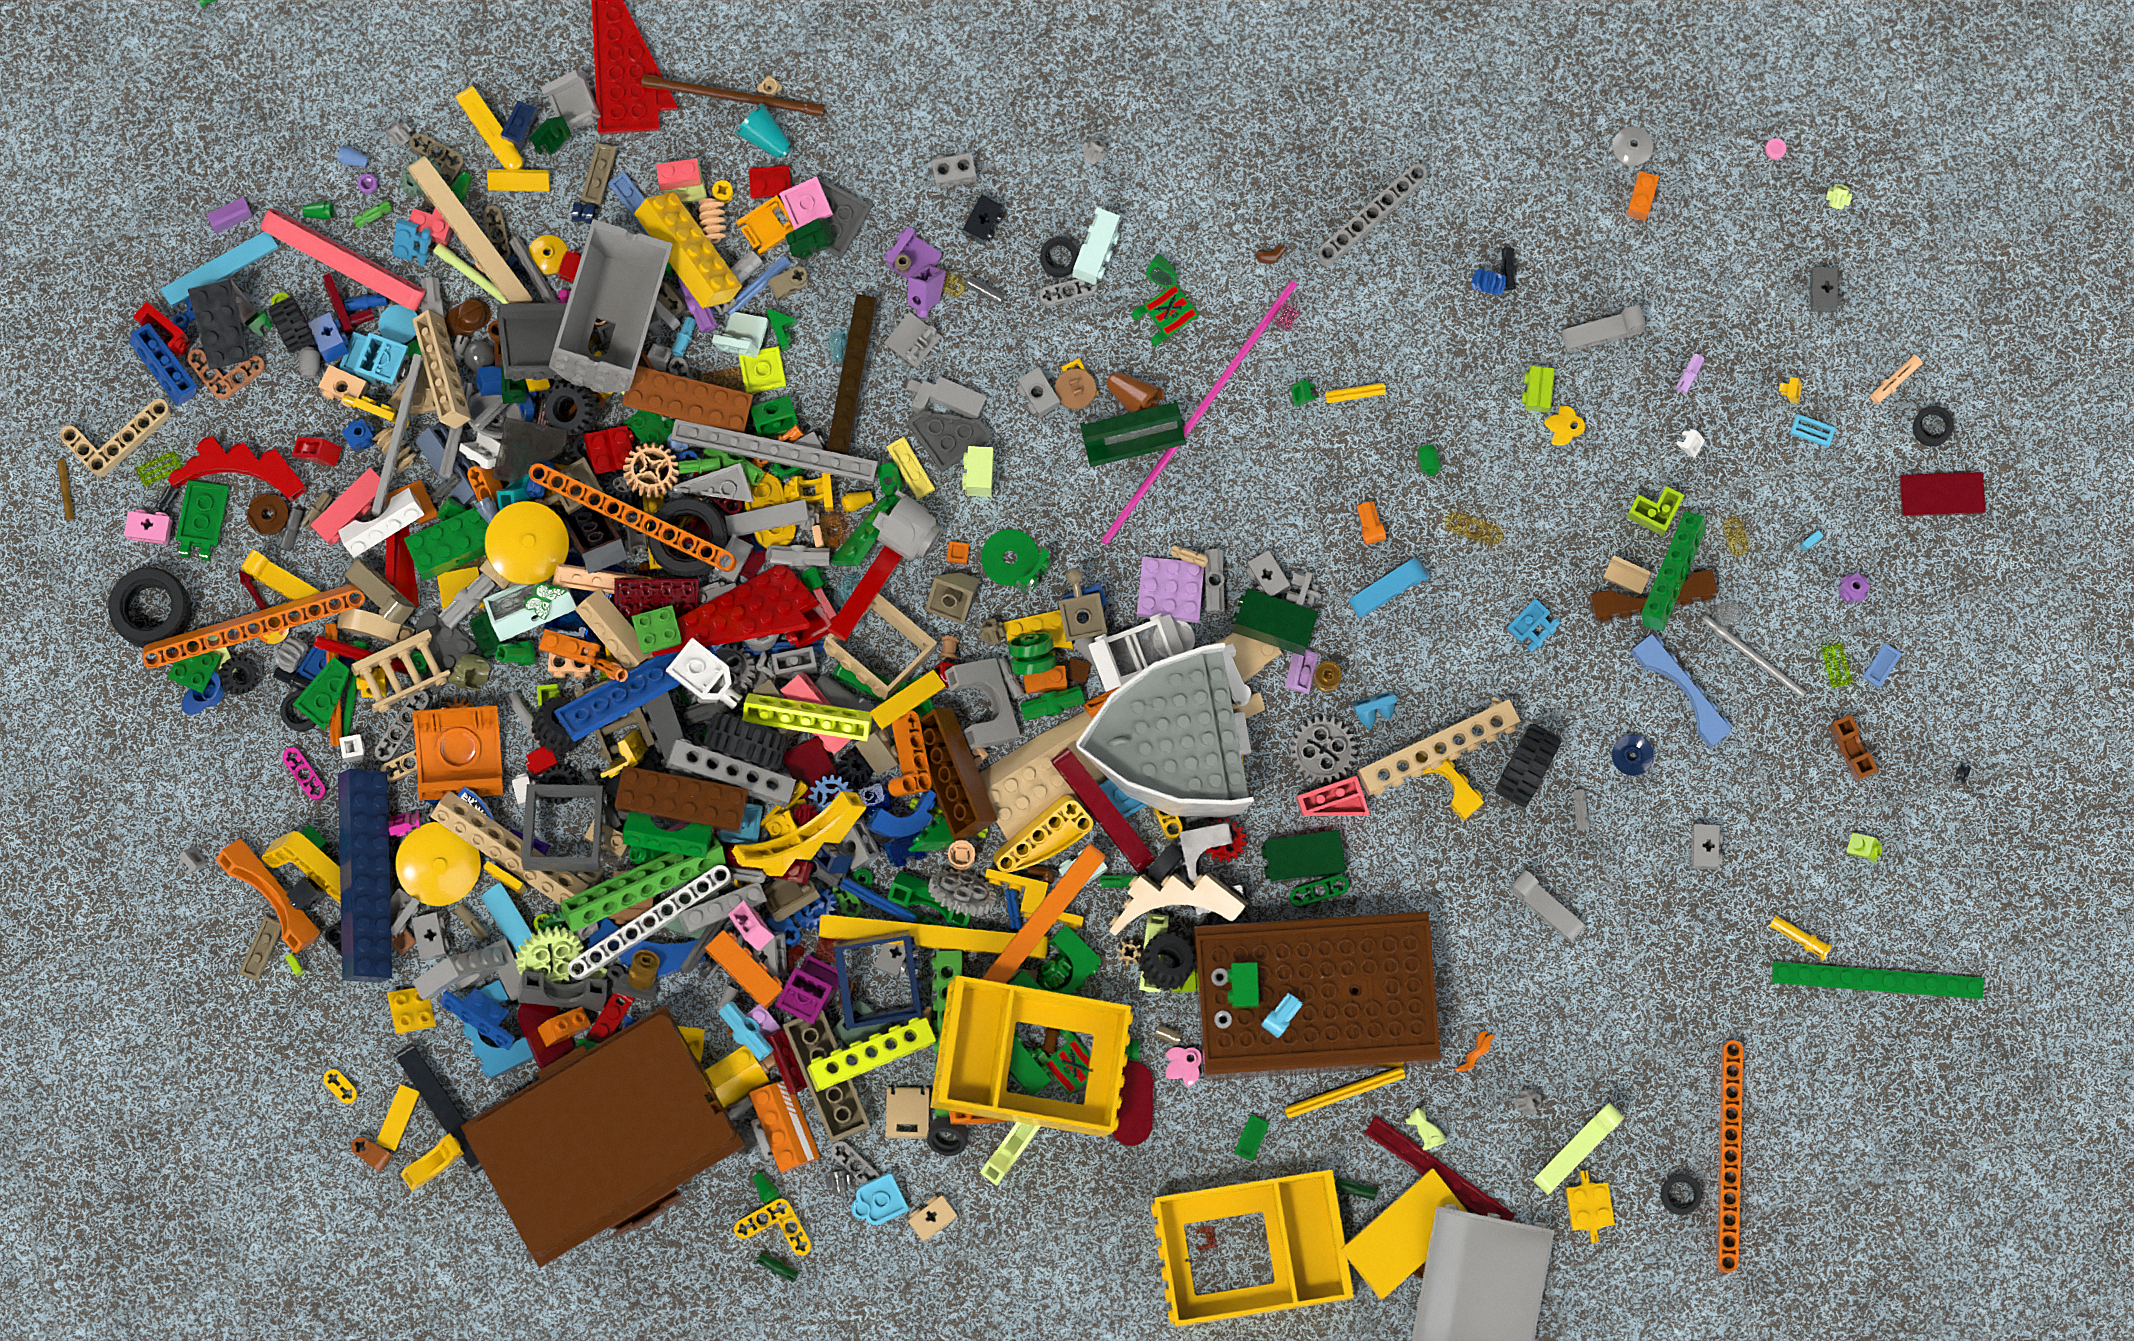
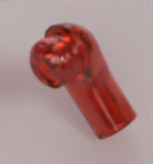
[786,945,805,974]

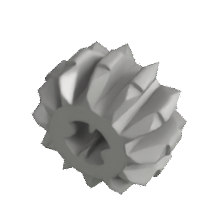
[275,636,308,673]

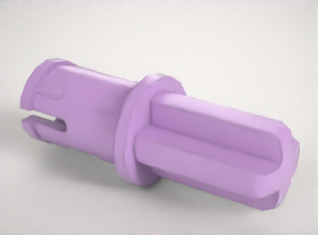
[1675,354,1704,394]

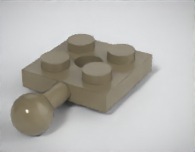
[534,457,605,514]
[1058,568,1107,642]

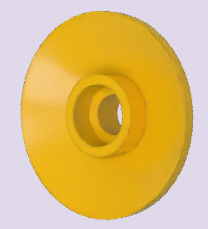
[528,235,568,275]

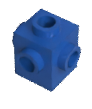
[341,418,376,453]

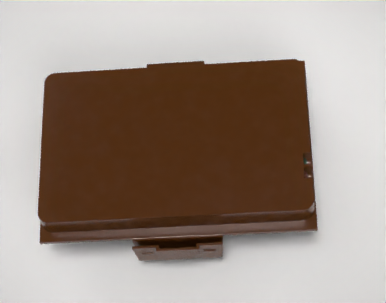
[461,1005,745,1269]

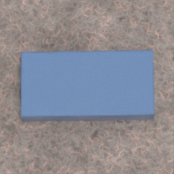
[1862,643,1902,689]

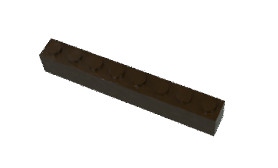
[826,294,877,456]

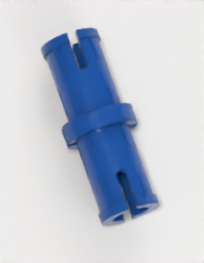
[344,294,388,312]

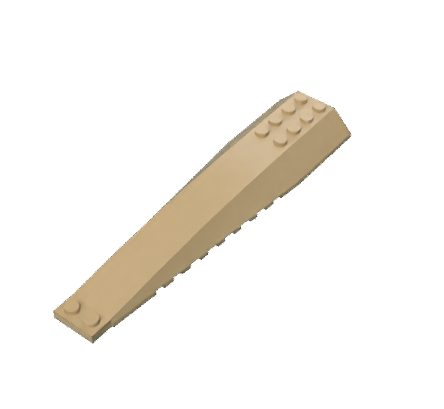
[979,633,1282,847]

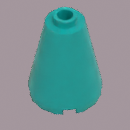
[734,103,791,158]

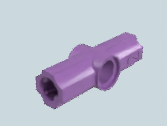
[677,276,718,333]

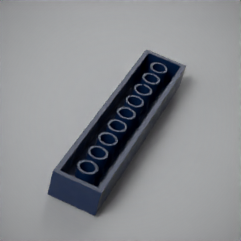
[338,769,392,983]

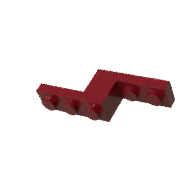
[719,841,812,885]

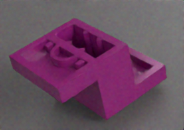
[775,955,839,1025]

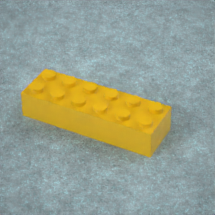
[634,192,742,309]

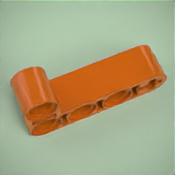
[468,465,503,512]
[888,711,932,797]

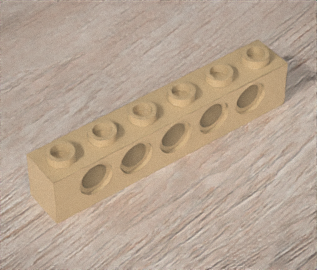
[412,310,471,429]

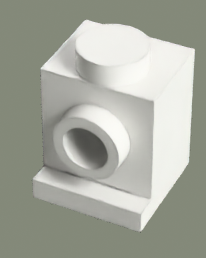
[339,734,365,763]
[512,773,540,807]

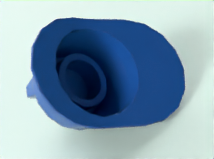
[181,672,224,715]

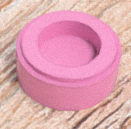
[1765,138,1786,160]

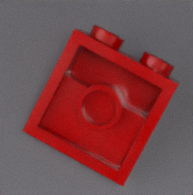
[583,425,637,475]

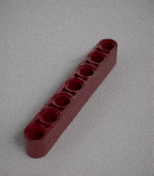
[1050,747,1155,873]

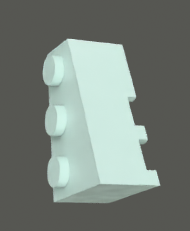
[1072,207,1120,285]

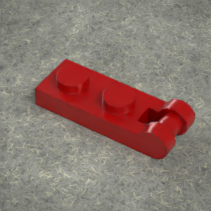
[588,993,636,1043]

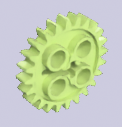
[515,926,584,984]

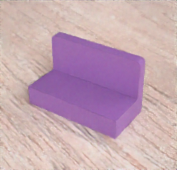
[206,197,253,234]

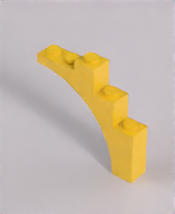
[732,791,867,876]

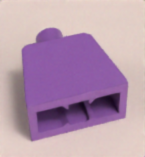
[908,265,946,318]

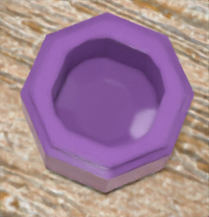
[358,174,378,194]

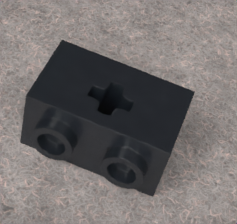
[962,195,1005,246]
[286,877,328,910]

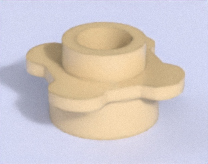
[757,76,782,97]

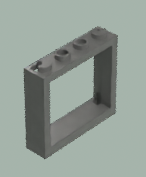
[521,784,608,872]

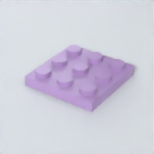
[1137,557,1204,623]

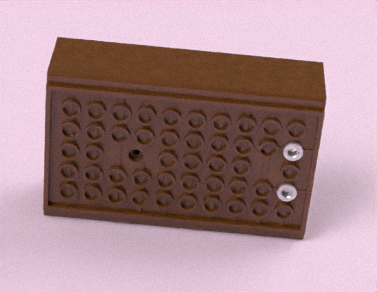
[1193,911,1440,1081]

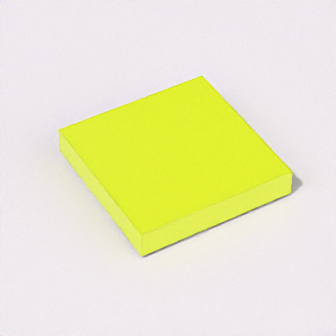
[738,346,787,394]

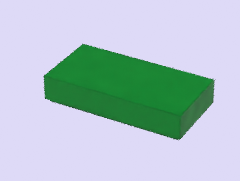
[1233,1114,1270,1162]

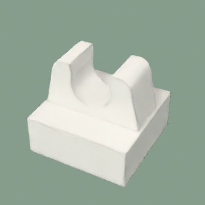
[1677,429,1705,458]

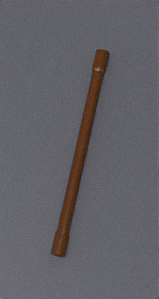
[641,74,825,117]

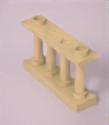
[351,629,450,713]

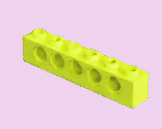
[742,693,872,741]
[807,1017,936,1092]

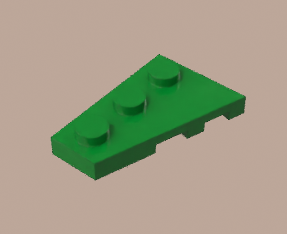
[293,656,351,732]

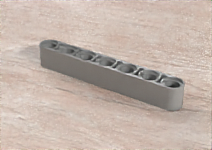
[1317,164,1427,266]

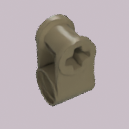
[768,266,809,300]

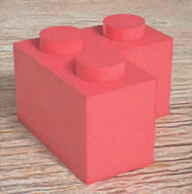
[408,207,453,246]

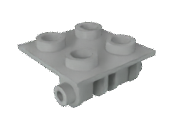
[884,312,942,368]

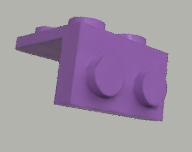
[885,226,942,280]

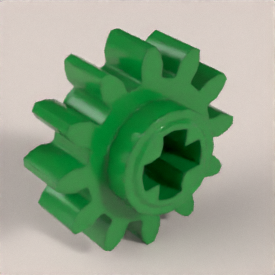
[1036,956,1072,990]

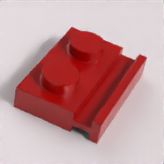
[748,166,791,199]

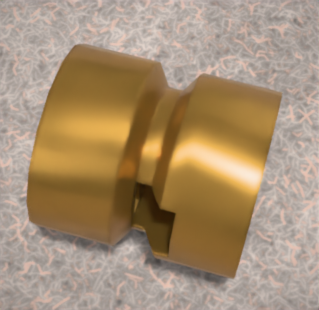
[1313,661,1342,693]
[627,950,660,990]

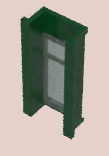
[1080,400,1186,468]

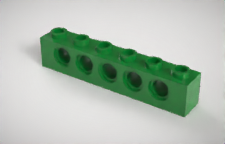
[1641,511,1706,632]

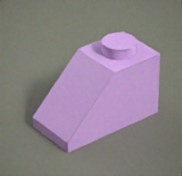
[745,1005,781,1041]

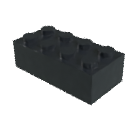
[188,278,252,370]
[559,499,628,574]

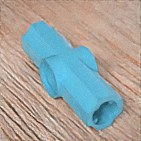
[719,1001,773,1061]

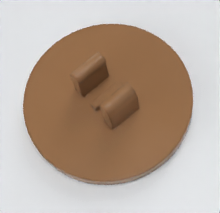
[1055,369,1096,409]

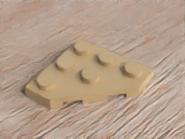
[387,362,475,416]

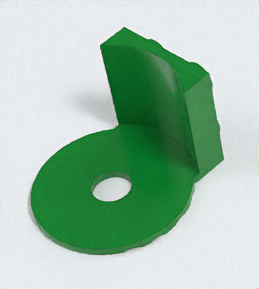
[981,529,1052,594]

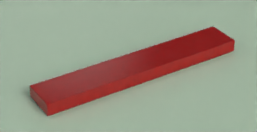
[827,546,903,642]

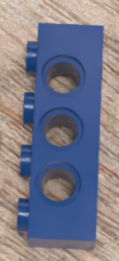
[129,323,197,407]

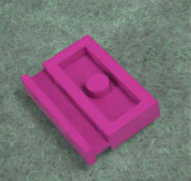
[388,809,421,837]

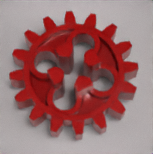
[1205,818,1247,864]

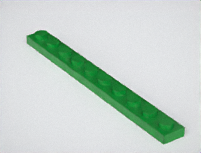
[1771,962,1984,1000]

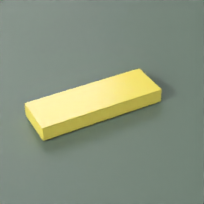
[886,437,935,500]

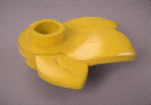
[1544,406,1585,446]

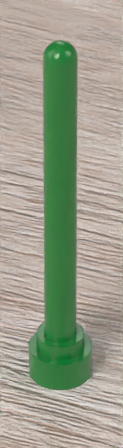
[342,641,369,737]

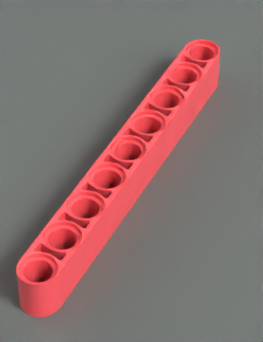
[260,208,426,311]

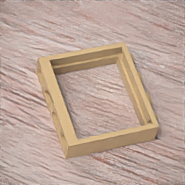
[823,593,937,700]

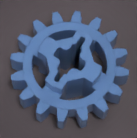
[808,775,853,812]

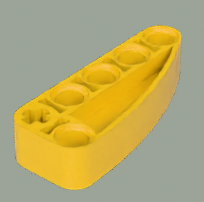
[993,795,1093,873]

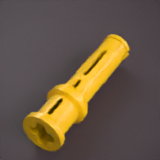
[1769,915,1832,961]

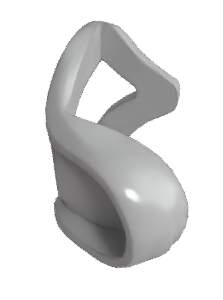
[748,651,776,689]

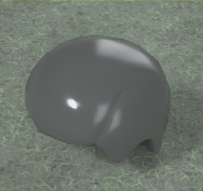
[463,341,495,371]

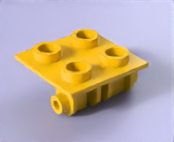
[387,988,436,1035]

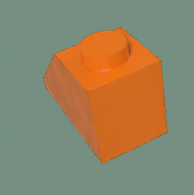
[1024,666,1067,694]

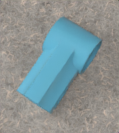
[1262,993,1303,1038]

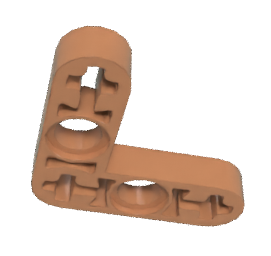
[187,349,265,400]

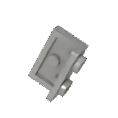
[390,888,419,936]

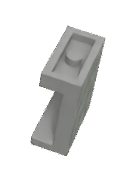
[541,70,601,134]

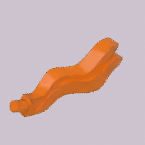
[1455,1031,1495,1072]

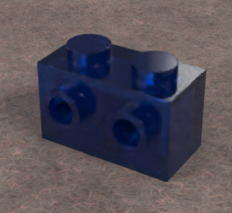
[883,831,930,868]

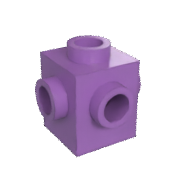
[1837,572,1870,605]

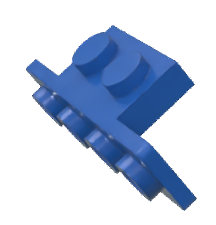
[440,988,515,1050]

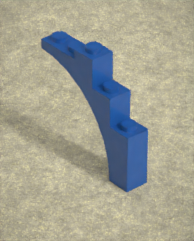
[587,917,707,979]

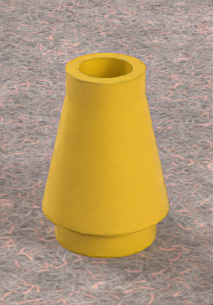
[841,490,873,513]

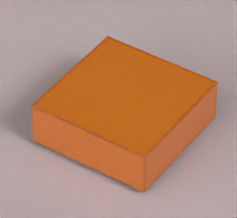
[946,541,970,565]

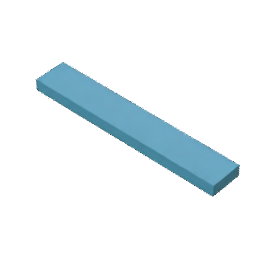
[160,231,278,308]

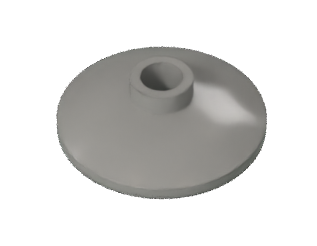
[1612,127,1653,166]

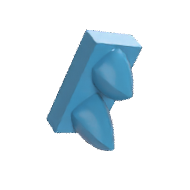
[1352,691,1397,729]

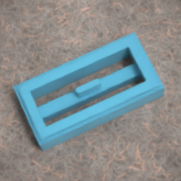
[1790,414,1836,448]

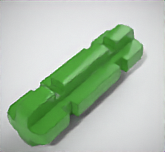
[353,200,392,228]

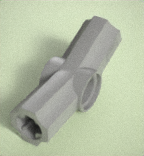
[766,545,829,569]

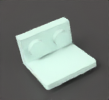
[712,312,769,358]

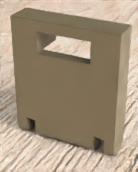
[762,878,820,922]

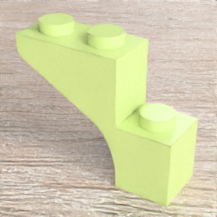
[1139,913,1169,992]
[980,1122,1041,1186]

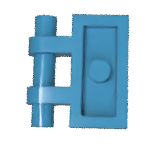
[392,218,431,266]
[1506,598,1561,653]

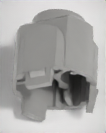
[872,490,943,561]

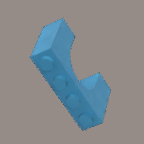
[455,980,534,1080]

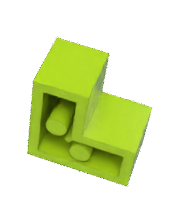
[1626,486,1684,536]

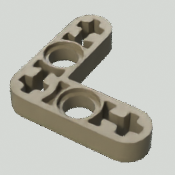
[409,133,464,207]

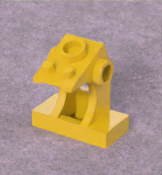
[784,473,834,512]
[765,799,807,840]

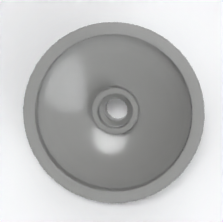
[467,393,526,439]

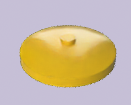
[484,501,569,585]
[395,821,481,906]

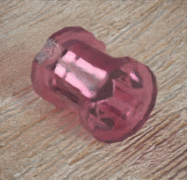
[1274,305,1299,332]

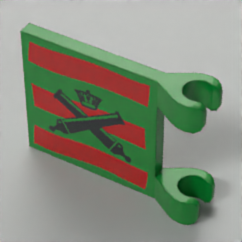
[1131,285,1199,347]
[1033,1029,1093,1096]

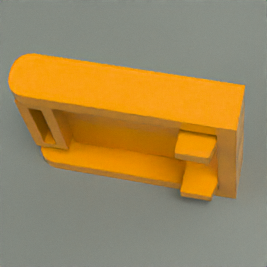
[736,195,795,256]

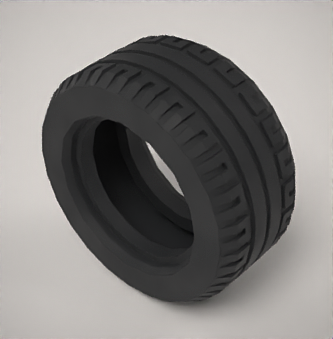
[647,497,728,577]
[108,567,192,648]

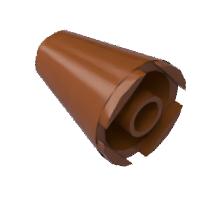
[1107,372,1165,413]

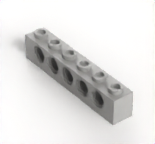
[666,739,796,808]

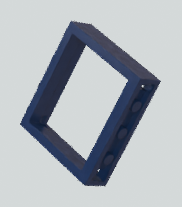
[833,930,925,1029]

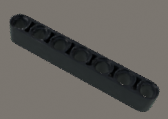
[394,1042,483,1174]

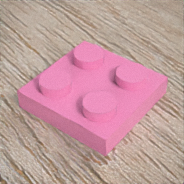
[779,177,833,229]

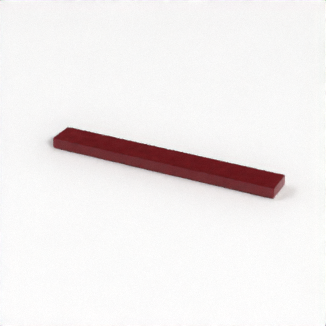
[1364,1116,1515,1221]

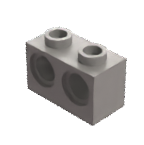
[931,152,976,189]

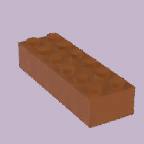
[622,366,753,433]

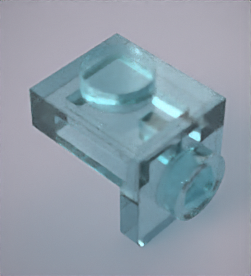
[834,577,860,608]

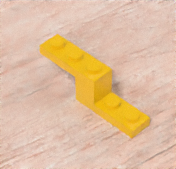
[985,869,1084,930]

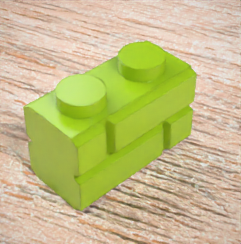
[1521,366,1555,413]

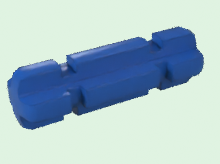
[1005,889,1022,931]

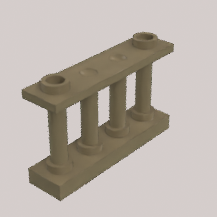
[574,666,655,763]

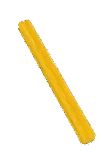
[1284,1067,1405,1118]

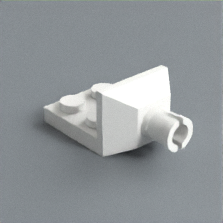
[666,638,742,710]

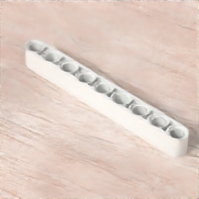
[568,865,731,980]

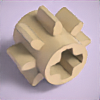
[1116,940,1141,967]

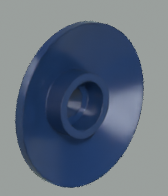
[1612,734,1654,776]

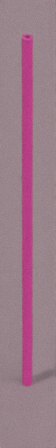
[1100,280,1297,546]

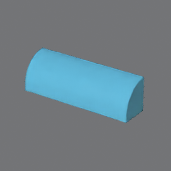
[481,882,532,956]

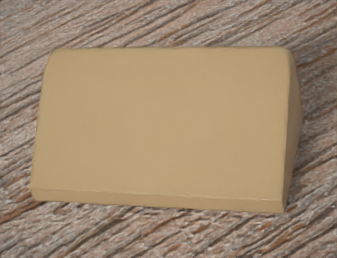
[1232,692,1265,719]

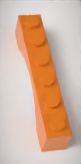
[216,838,321,954]

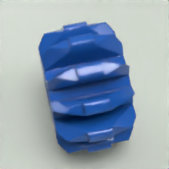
[1471,269,1506,295]

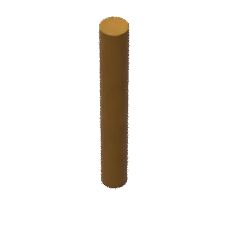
[57,459,74,521]

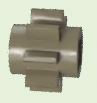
[979,619,1005,645]

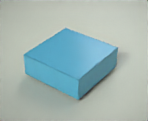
[1800,531,1823,553]

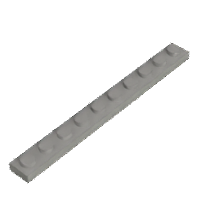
[671,419,878,483]

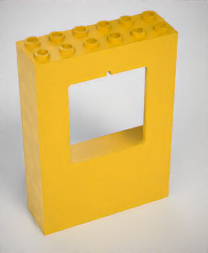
[930,975,1133,1137]
[1150,1170,1354,1328]

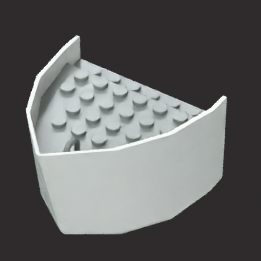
[1077,643,1253,817]

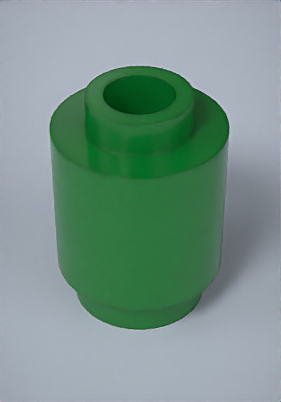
[1417,444,1442,477]

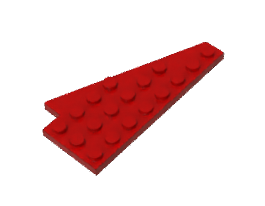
[591,0,678,135]
[650,565,817,657]

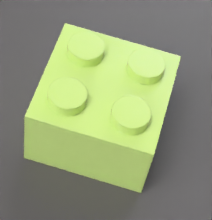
[962,446,994,497]

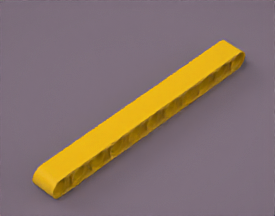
[819,915,1048,959]

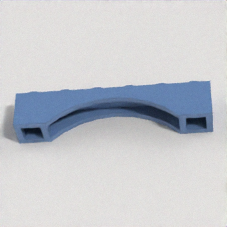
[1630,634,1732,749]

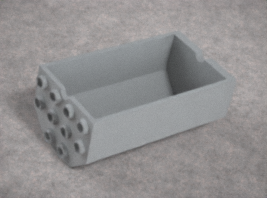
[549,219,673,393]

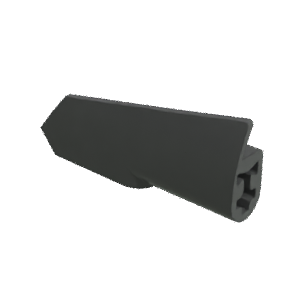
[815,674,895,739]

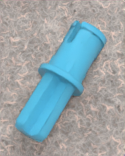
[671,317,696,357]

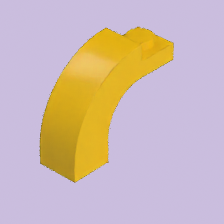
[401,1133,464,1192]

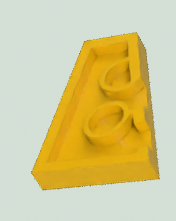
[1003,610,1073,650]

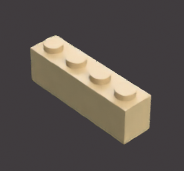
[575,588,651,672]

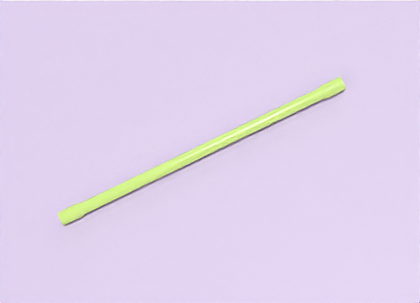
[434,243,625,395]

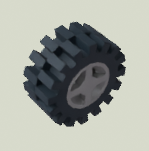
[603,471,639,509]

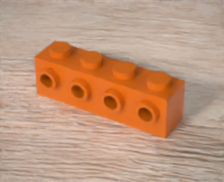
[705,930,783,1010]

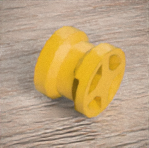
[712,180,733,204]

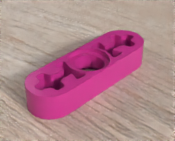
[282,747,326,801]

